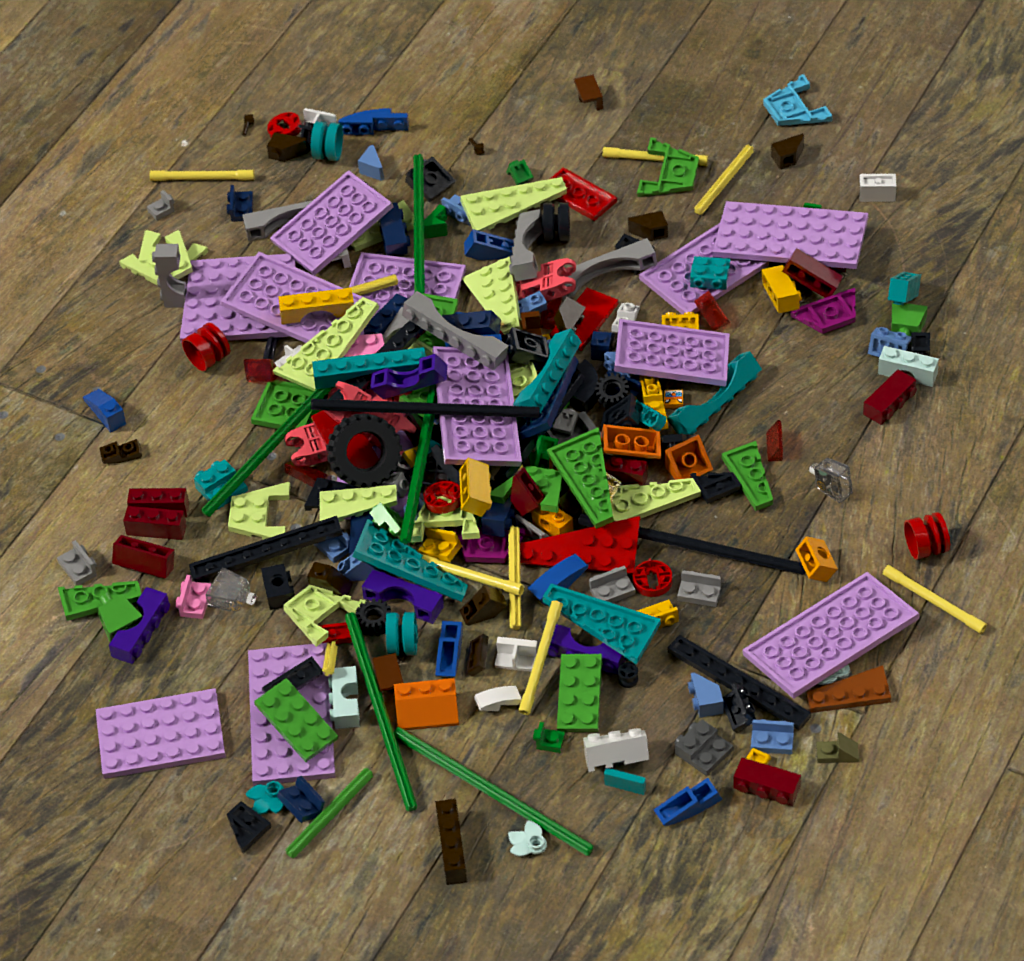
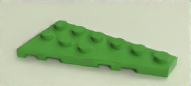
[547,427,614,529]

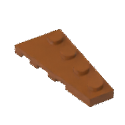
[806,665,891,713]

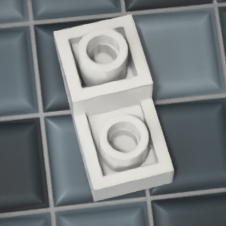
[612,303,640,332]
[474,686,522,711]

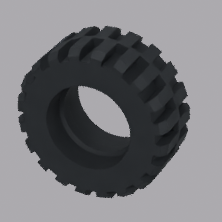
[326,413,402,488]

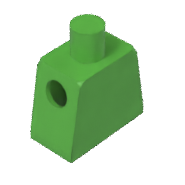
[891,302,927,336]
[98,593,142,642]

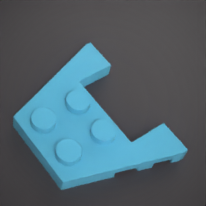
[763,74,832,126]

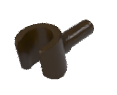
[242,114,254,136]
[469,138,485,155]

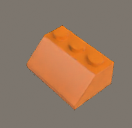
[600,424,661,460]
[394,678,459,730]

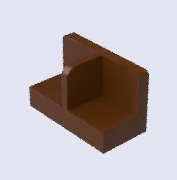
[574,75,603,111]
[521,311,542,336]
[372,653,404,692]

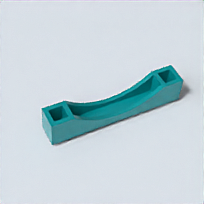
[513,328,582,413]
[312,347,426,389]
[667,351,762,435]

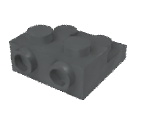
[675,719,733,776]

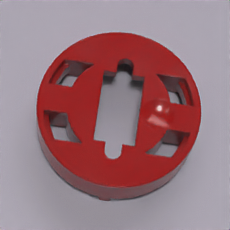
[267,112,302,137]
[423,481,461,514]
[633,558,672,597]

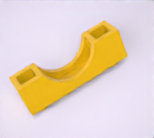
[278,288,354,324]

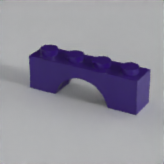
[371,354,448,399]
[362,570,444,624]
[109,587,170,664]
[547,624,627,675]

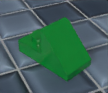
[424,204,448,239]
[529,435,559,469]

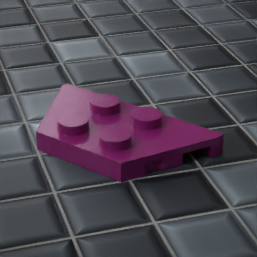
[790,288,856,334]
[451,526,526,563]

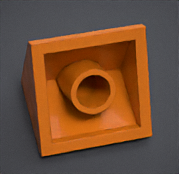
[665,435,713,480]

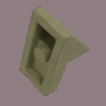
[816,732,859,763]

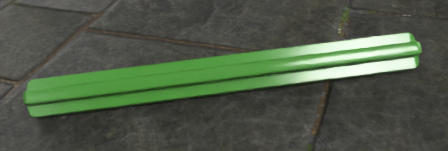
[285,768,373,858]

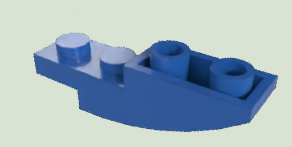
[338,108,409,135]

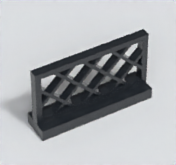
[404,444,460,531]

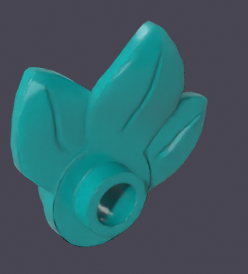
[246,781,284,815]

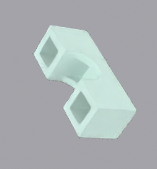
[878,346,939,387]
[328,666,360,729]

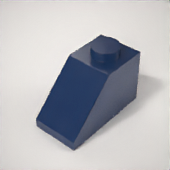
[591,330,615,361]

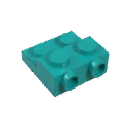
[690,256,730,290]
[194,459,248,510]

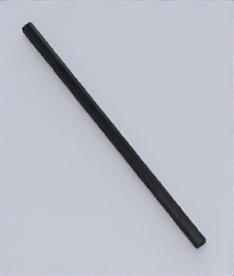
[311,399,540,418]
[578,513,806,575]

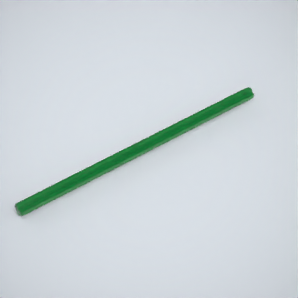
[413,154,425,294]
[400,384,438,545]
[202,387,333,517]
[345,612,417,812]
[394,727,594,856]

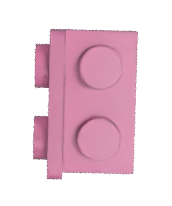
[176,575,212,619]

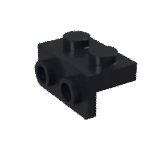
[722,682,756,733]

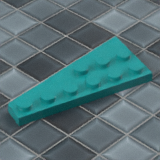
[352,519,468,602]
[543,584,661,665]

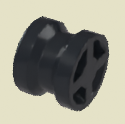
[618,662,638,688]

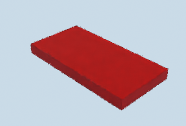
[550,167,617,221]
[550,287,619,351]
[311,410,379,469]

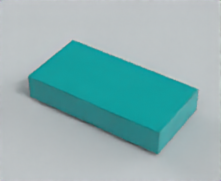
[604,768,646,795]

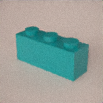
[888,272,922,305]

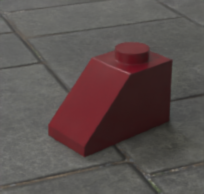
[511,467,545,516]

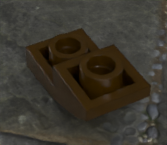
[99,439,142,464]

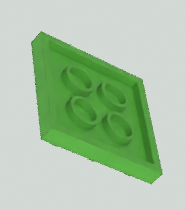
[251,379,314,430]

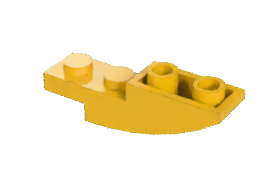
[639,375,668,430]

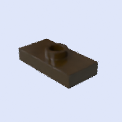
[467,634,489,677]

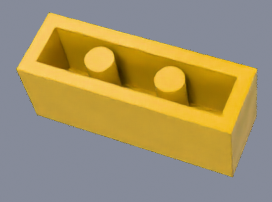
[762,265,802,314]
[459,457,492,517]

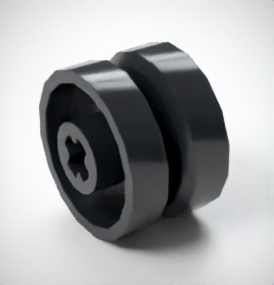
[542,203,570,242]

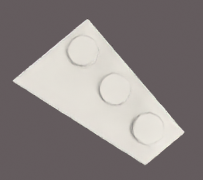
[583,728,649,772]

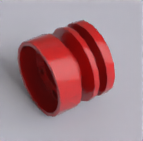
[182,322,231,371]
[904,512,950,560]

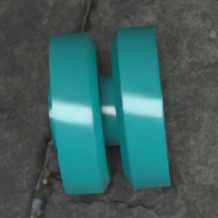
[311,121,343,161]
[386,612,418,656]

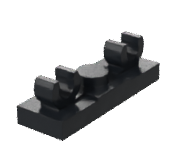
[262,656,323,694]

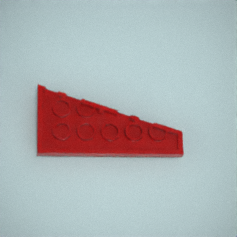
[520,516,641,575]

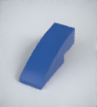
[528,554,589,606]
[435,621,464,678]
[654,777,722,826]

